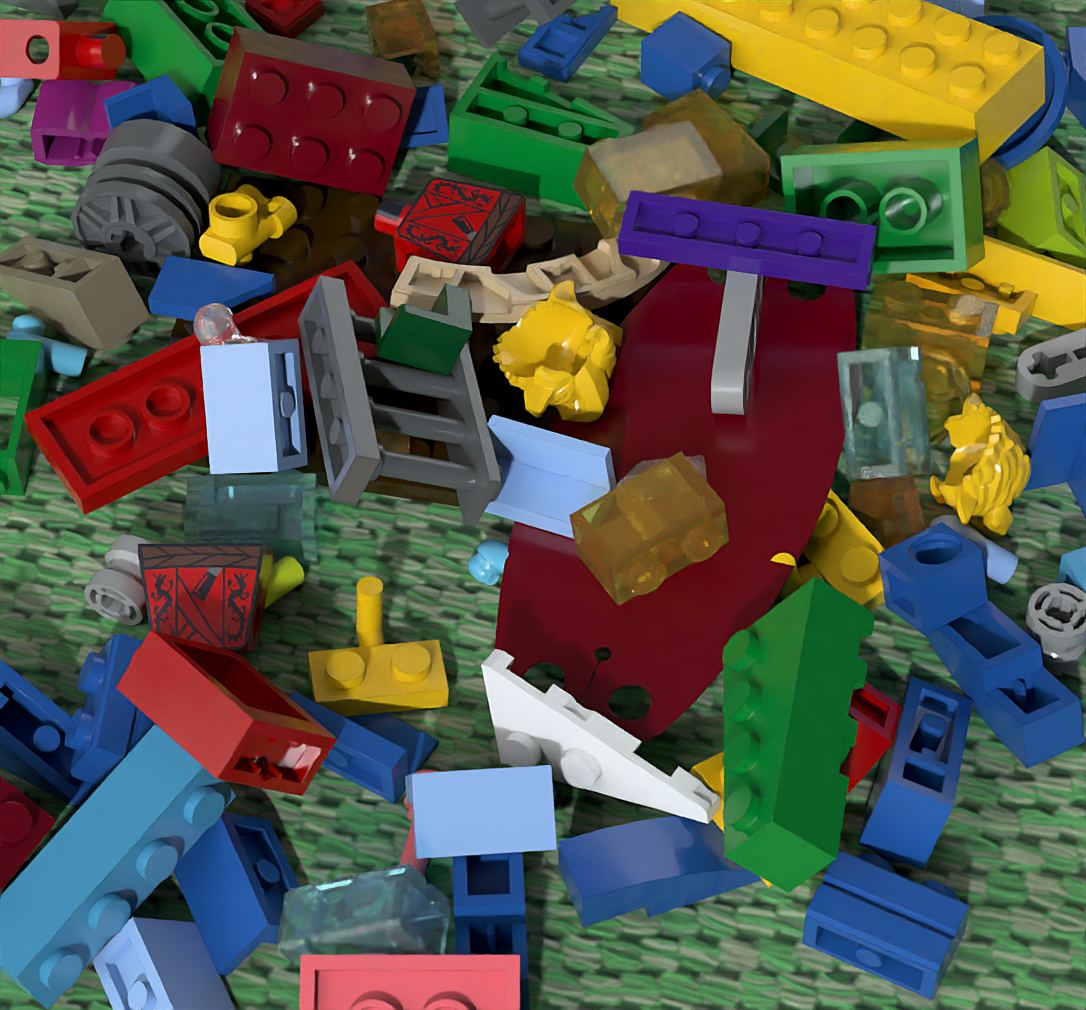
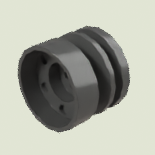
[71,119,223,278]

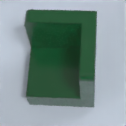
[375,283,472,376]

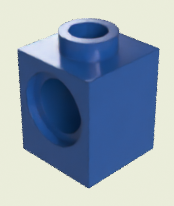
[878,522,988,635]

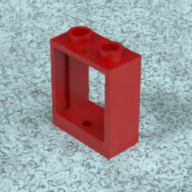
[116,630,337,796]

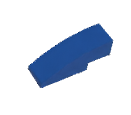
[925,600,1085,769]
[558,815,762,927]
[452,852,530,1010]

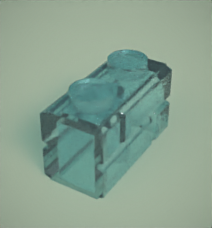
[837,346,932,480]
[184,469,320,566]
[277,863,450,966]

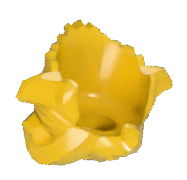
[492,280,623,422]
[930,393,1032,537]

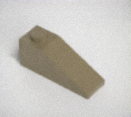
[0,236,151,351]

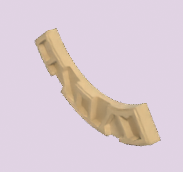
[390,222,671,323]

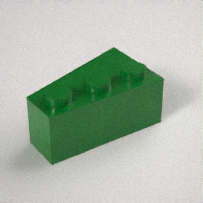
[448,52,636,217]

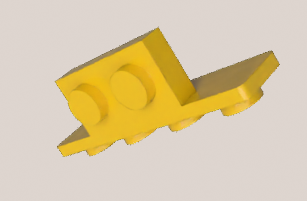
[901,235,1086,335]

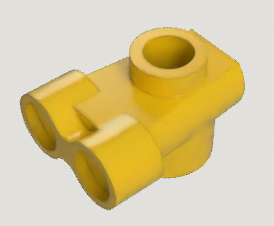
[199,184,298,266]

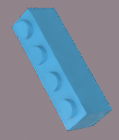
[0,724,236,1010]

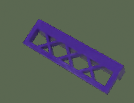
[618,190,877,291]

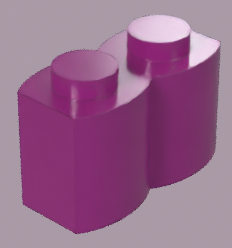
[30,80,141,166]

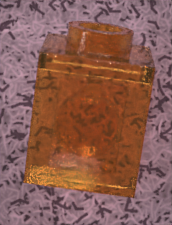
[847,477,926,550]

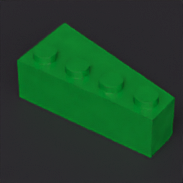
[722,576,876,893]

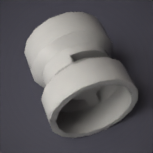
[84,535,152,626]
[1023,583,1086,672]

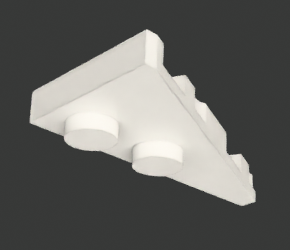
[481,649,721,824]

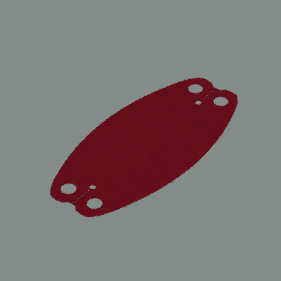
[495,263,856,745]

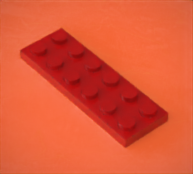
[23,259,396,516]

